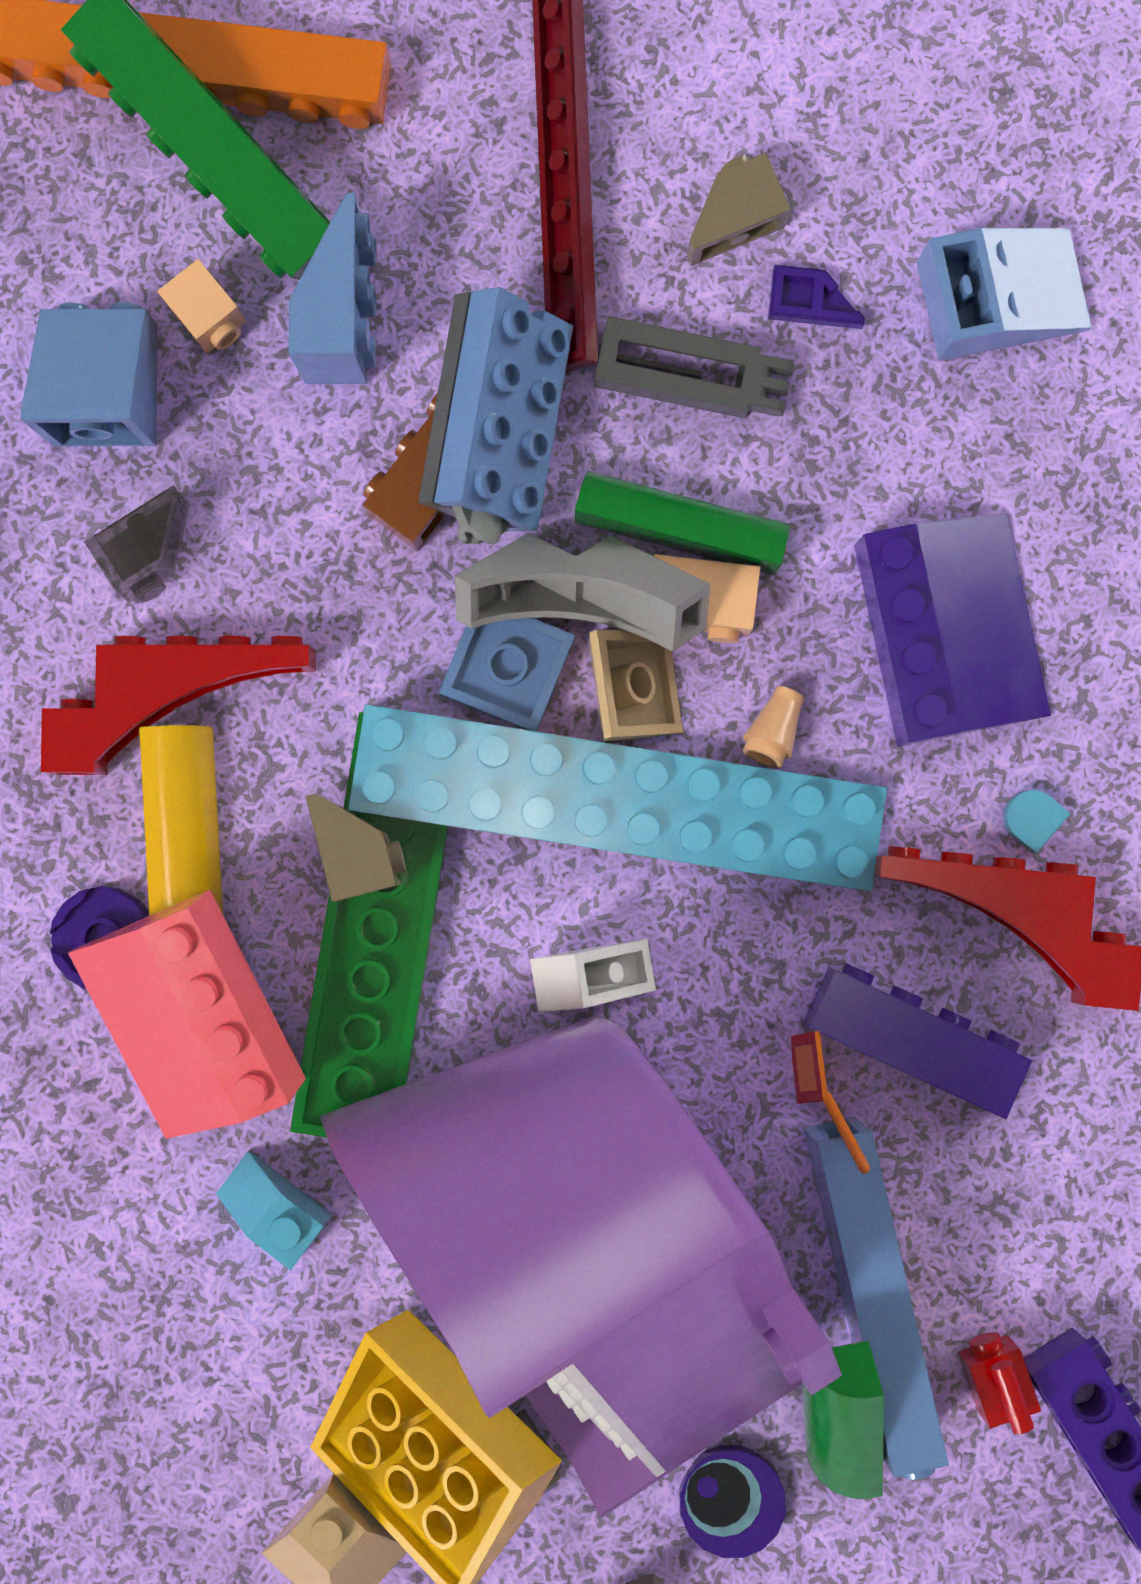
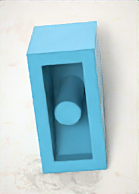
[216,1151,332,1271]

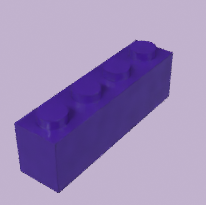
[803,963,1033,1119]

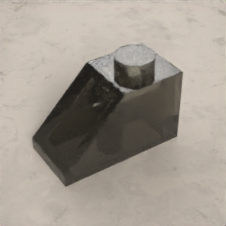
[84,485,190,603]

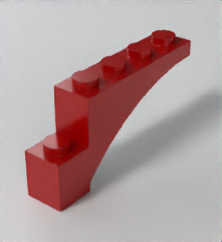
[41,636,316,775]
[874,846,1141,1011]

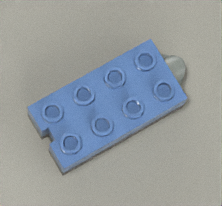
[418,287,573,544]

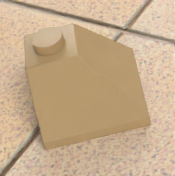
[262,1473,407,1584]

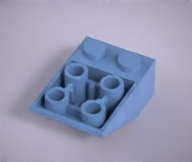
[289,193,377,384]
[917,228,1092,361]

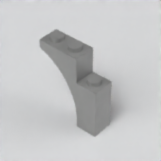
[455,533,710,652]

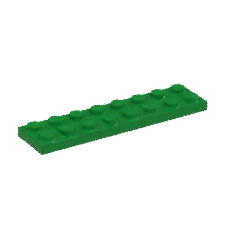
[290,712,449,1138]

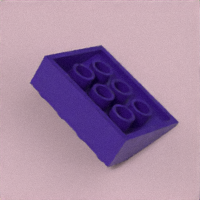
[854,514,1051,747]

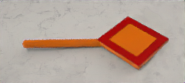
[791,1031,870,1174]

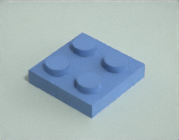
[439,618,575,732]

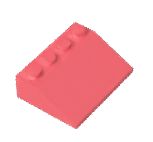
[68,889,306,1139]

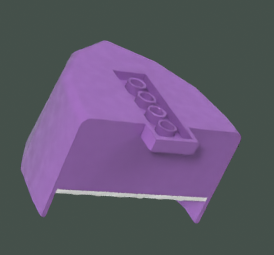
[320,1016,842,1518]

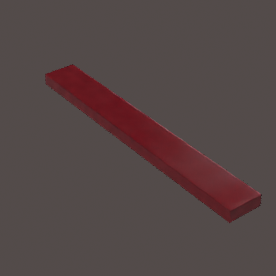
[532,0,598,373]

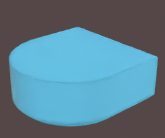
[1003,790,1071,854]

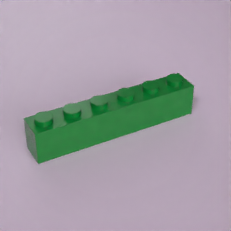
[60,0,330,280]

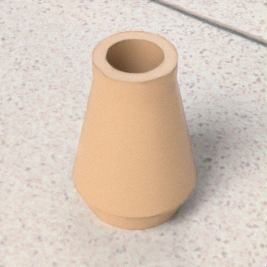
[742,686,805,768]

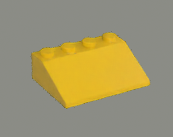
[310,1310,562,1584]

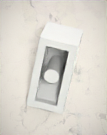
[530,939,656,1012]

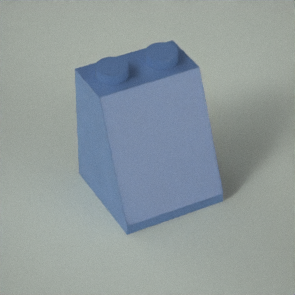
[21,302,157,447]

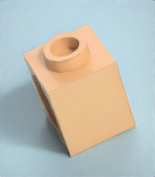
[157,259,247,354]

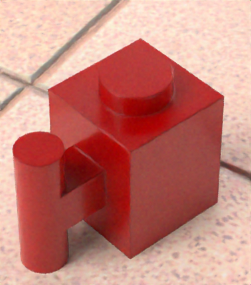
[957,1332,1041,1434]

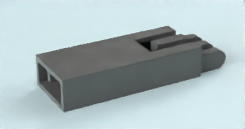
[594,316,794,419]

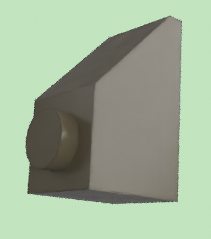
[687,152,791,266]
[305,793,407,902]

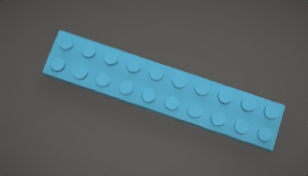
[348,704,887,892]

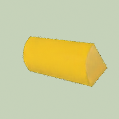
[139,725,223,916]

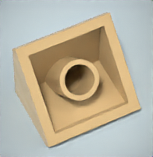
[589,630,683,743]

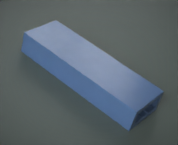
[803,1116,949,1480]

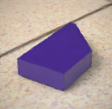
[768,265,865,329]

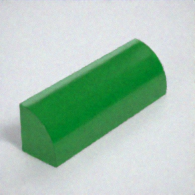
[575,471,790,575]
[802,1341,884,1499]

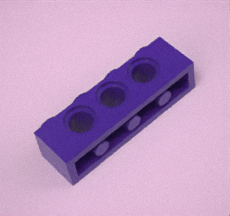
[1023,1327,1141,1555]

